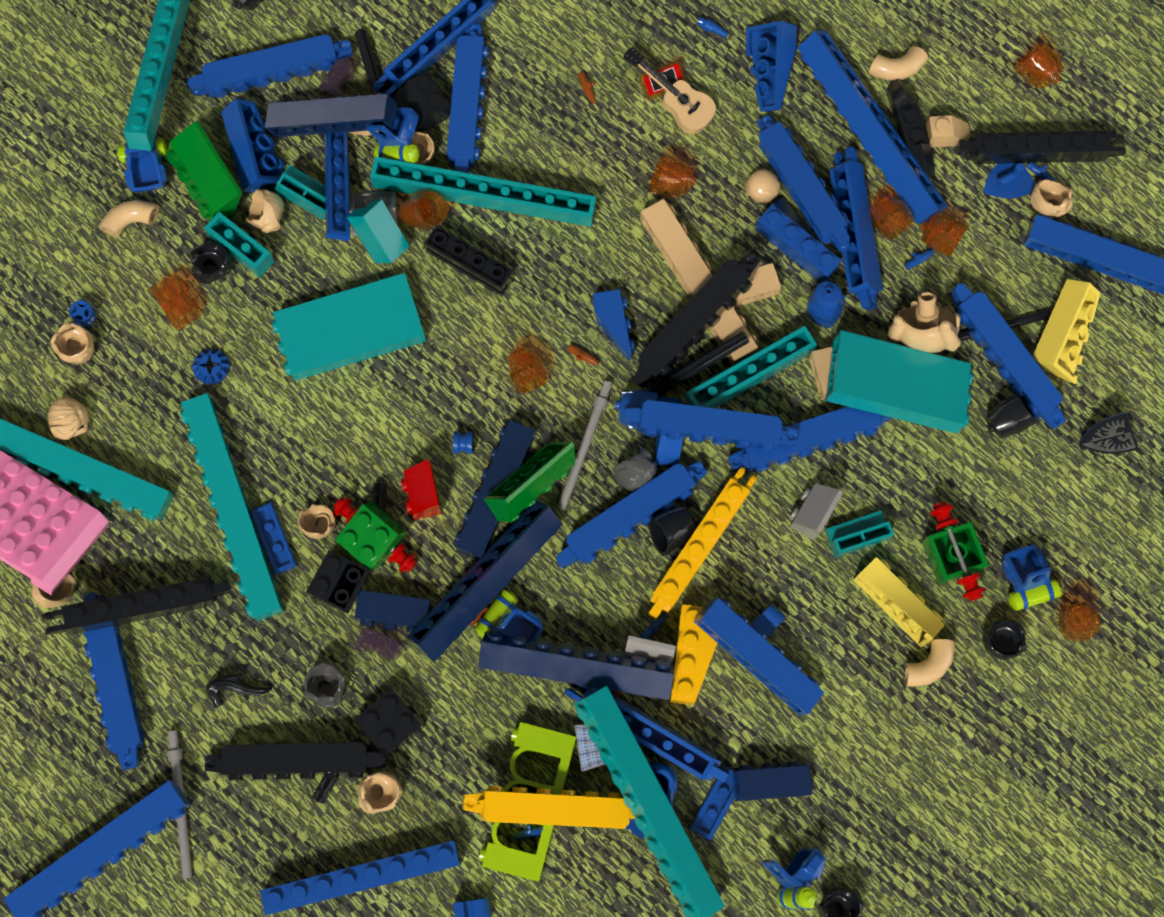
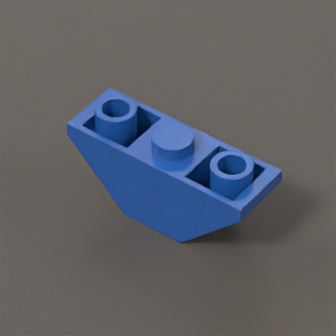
[655,397,684,466]

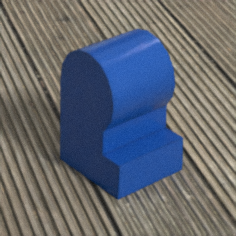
[749,604,786,638]
[453,898,492,917]

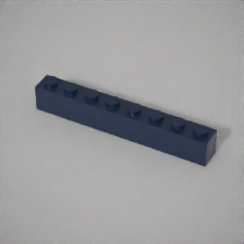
[407,500,563,662]
[478,631,676,700]

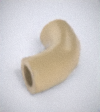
[869,46,928,81]
[98,199,160,238]
[905,639,955,687]

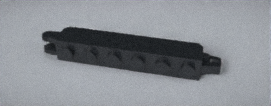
[957,130,1126,164]
[633,252,762,387]
[42,578,229,635]
[204,742,389,781]

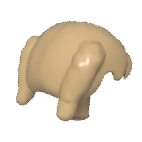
[887,292,961,353]

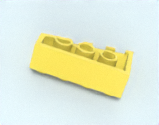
[1032,279,1100,384]
[853,557,945,647]

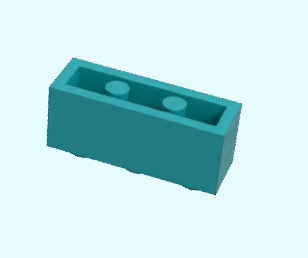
[204,212,275,278]

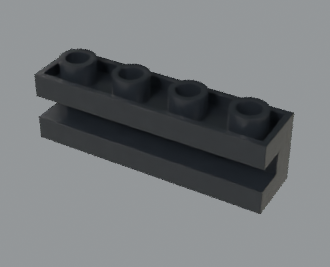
[424,225,514,297]

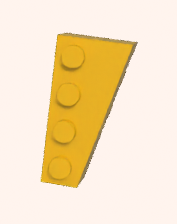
[669,604,717,705]

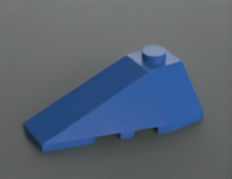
[746,21,797,112]

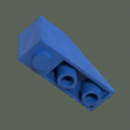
[592,289,635,361]

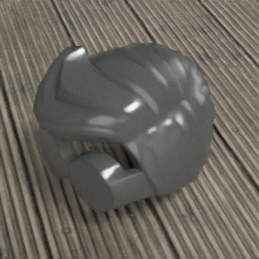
[613,447,657,491]
[304,662,345,708]

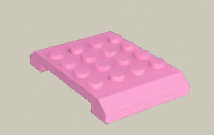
[0,450,109,595]

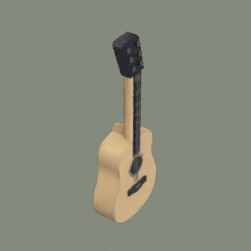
[623,47,716,134]

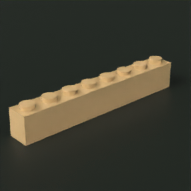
[640,199,759,366]

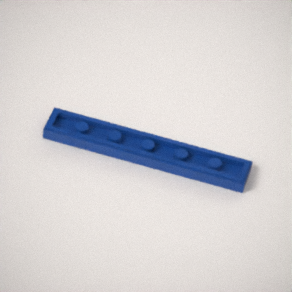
[324,132,350,241]

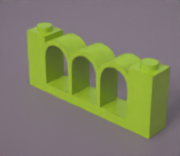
[479,722,576,882]

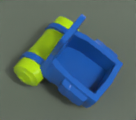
[366,107,420,163]
[117,138,169,193]
[1001,545,1062,612]
[474,589,544,640]
[762,848,826,910]

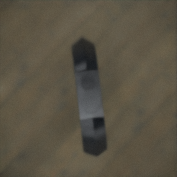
[887,79,935,179]

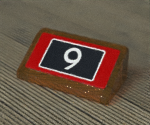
[639,60,687,101]

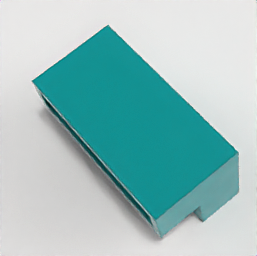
[274,165,326,220]
[347,200,409,263]
[825,511,894,558]

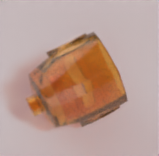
[1013,42,1064,89]
[649,155,696,198]
[398,191,450,230]
[870,195,914,240]
[920,215,969,258]
[507,348,549,394]
[1057,602,1101,642]

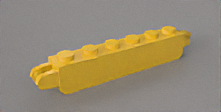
[648,467,758,620]
[462,786,635,829]

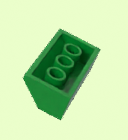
[166,121,242,223]
[483,442,575,522]

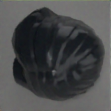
[191,242,233,284]
[982,620,1026,660]
[817,887,864,917]

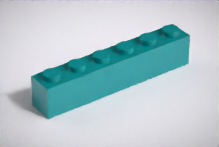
[685,326,817,408]

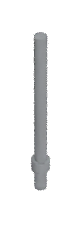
[556,381,613,511]
[167,730,193,879]

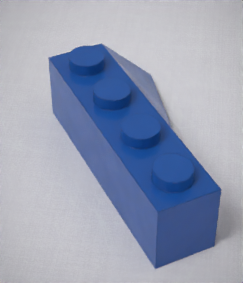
[221,99,285,193]
[755,197,842,283]

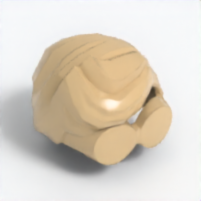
[1031,179,1073,217]
[245,189,284,233]
[50,322,94,365]
[48,397,89,440]
[31,574,77,608]
[357,770,402,814]

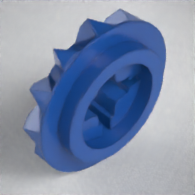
[192,348,230,384]

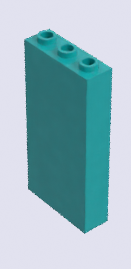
[271,273,426,381]
[825,330,973,434]

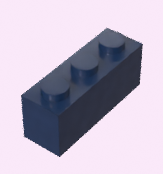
[354,590,431,633]
[733,761,812,802]

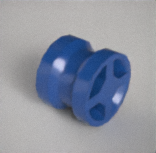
[69,300,96,327]
[453,431,473,454]

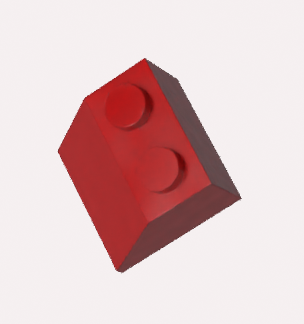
[401,460,442,520]

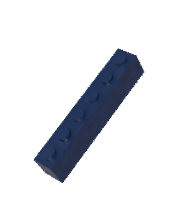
[265,92,397,137]
[454,420,536,560]

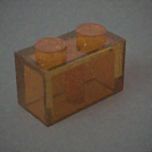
[150,274,201,331]

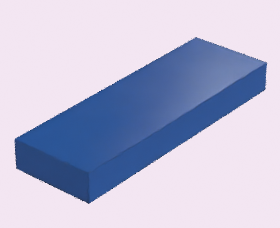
[250,502,298,575]
[689,765,735,841]

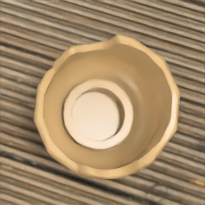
[411,132,435,165]
[744,169,781,203]
[297,504,336,539]

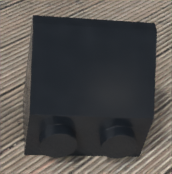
[391,71,450,132]

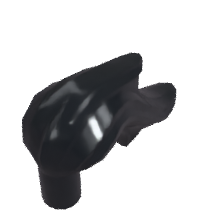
[206,673,272,708]

